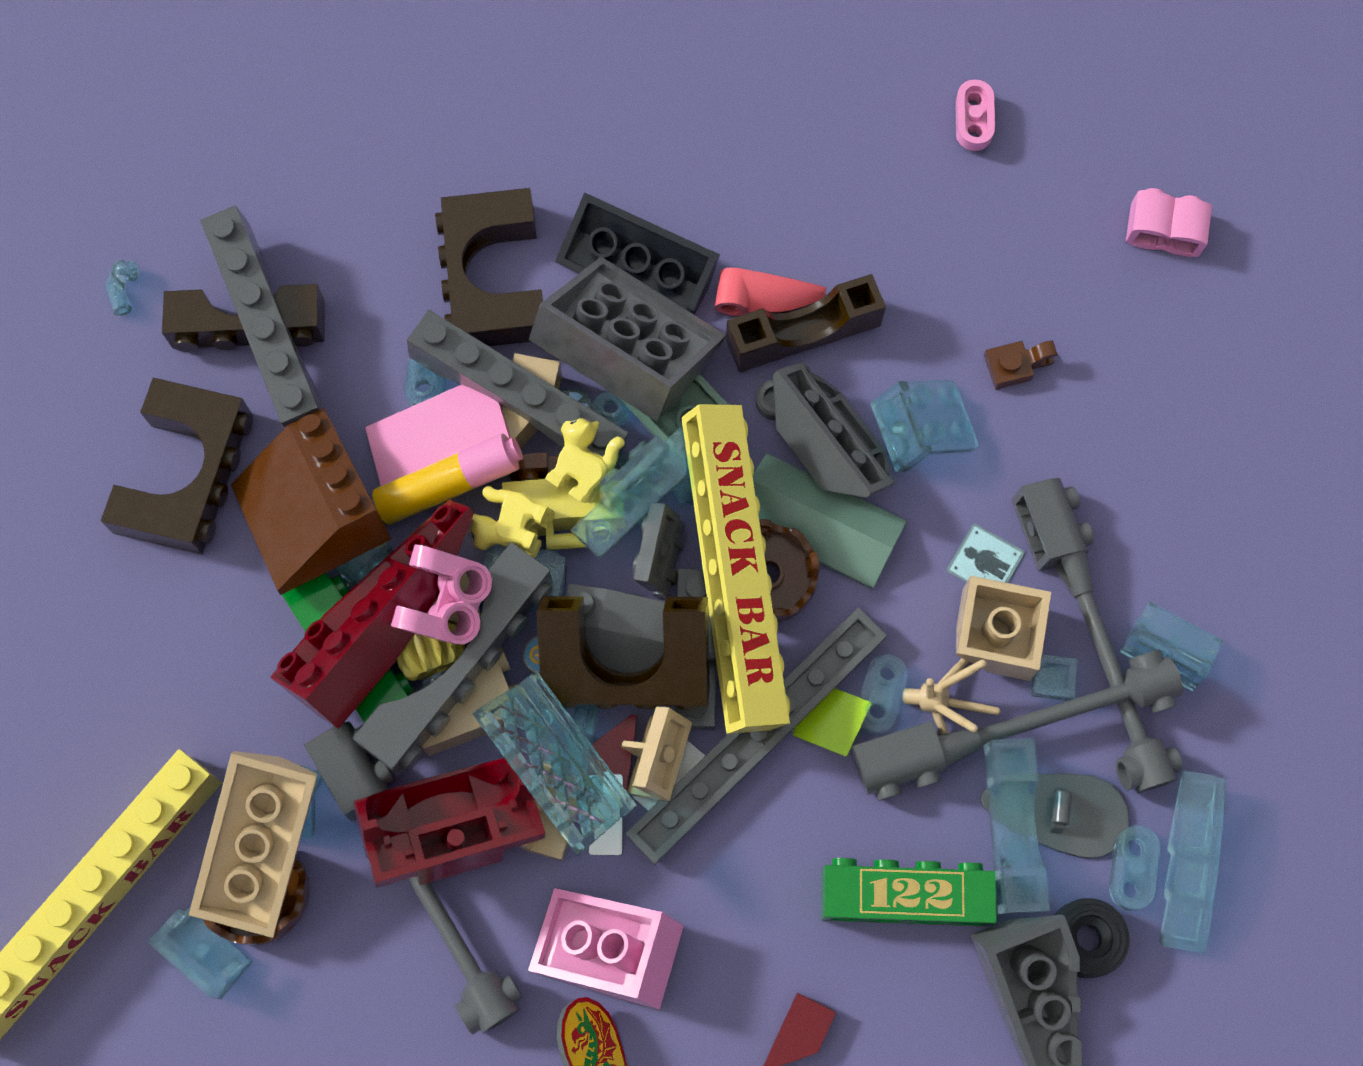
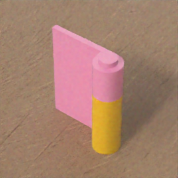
[365,385,523,525]

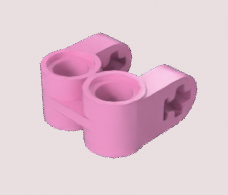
[391,545,492,645]

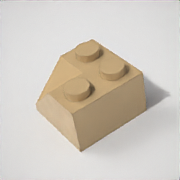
[956,576,1051,681]

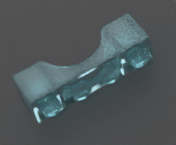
[984,738,1050,914]

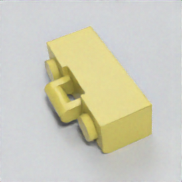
[502,473,625,551]

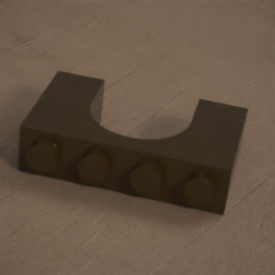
[435,188,543,346]
[101,377,253,555]
[536,596,710,710]

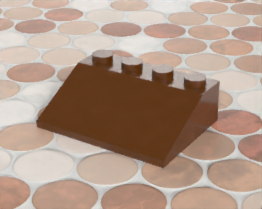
[231,407,392,595]

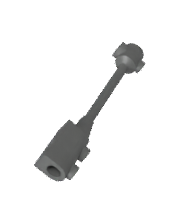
[1012,478,1183,793]
[851,649,1183,801]
[304,722,522,1035]

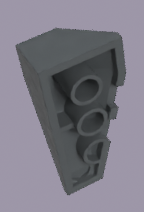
[566,584,716,673]
[971,915,1082,1066]

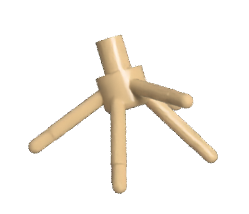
[902,658,1001,735]

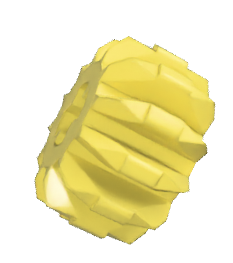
[396,623,465,681]

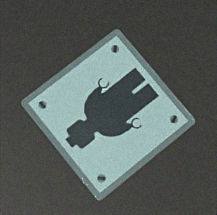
[946,523,1025,583]

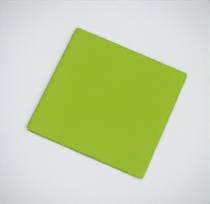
[793,688,871,756]

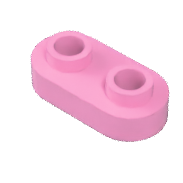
[956,79,995,151]

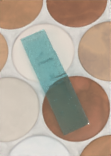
[1159,770,1226,954]

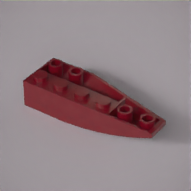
[270,500,474,729]

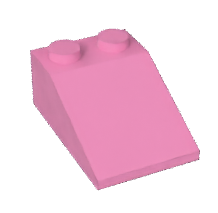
[528,888,684,1010]

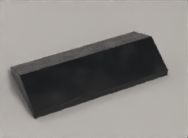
[555,192,720,315]

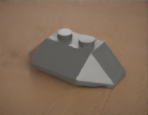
[773,362,895,498]

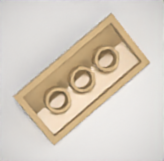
[189,751,318,938]

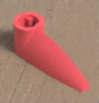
[715,268,826,316]

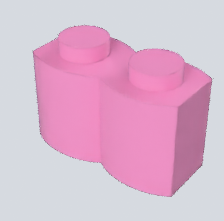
[1126,188,1212,257]

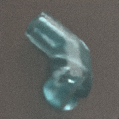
[104,259,139,316]

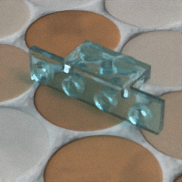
[571,426,689,558]

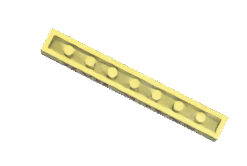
[681,404,790,734]
[0,749,223,1040]

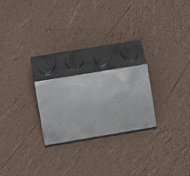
[529,257,726,421]

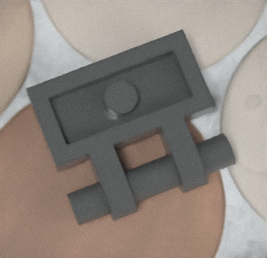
[633,502,685,599]

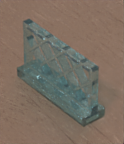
[472,671,637,855]

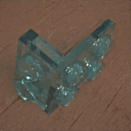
[870,380,978,472]

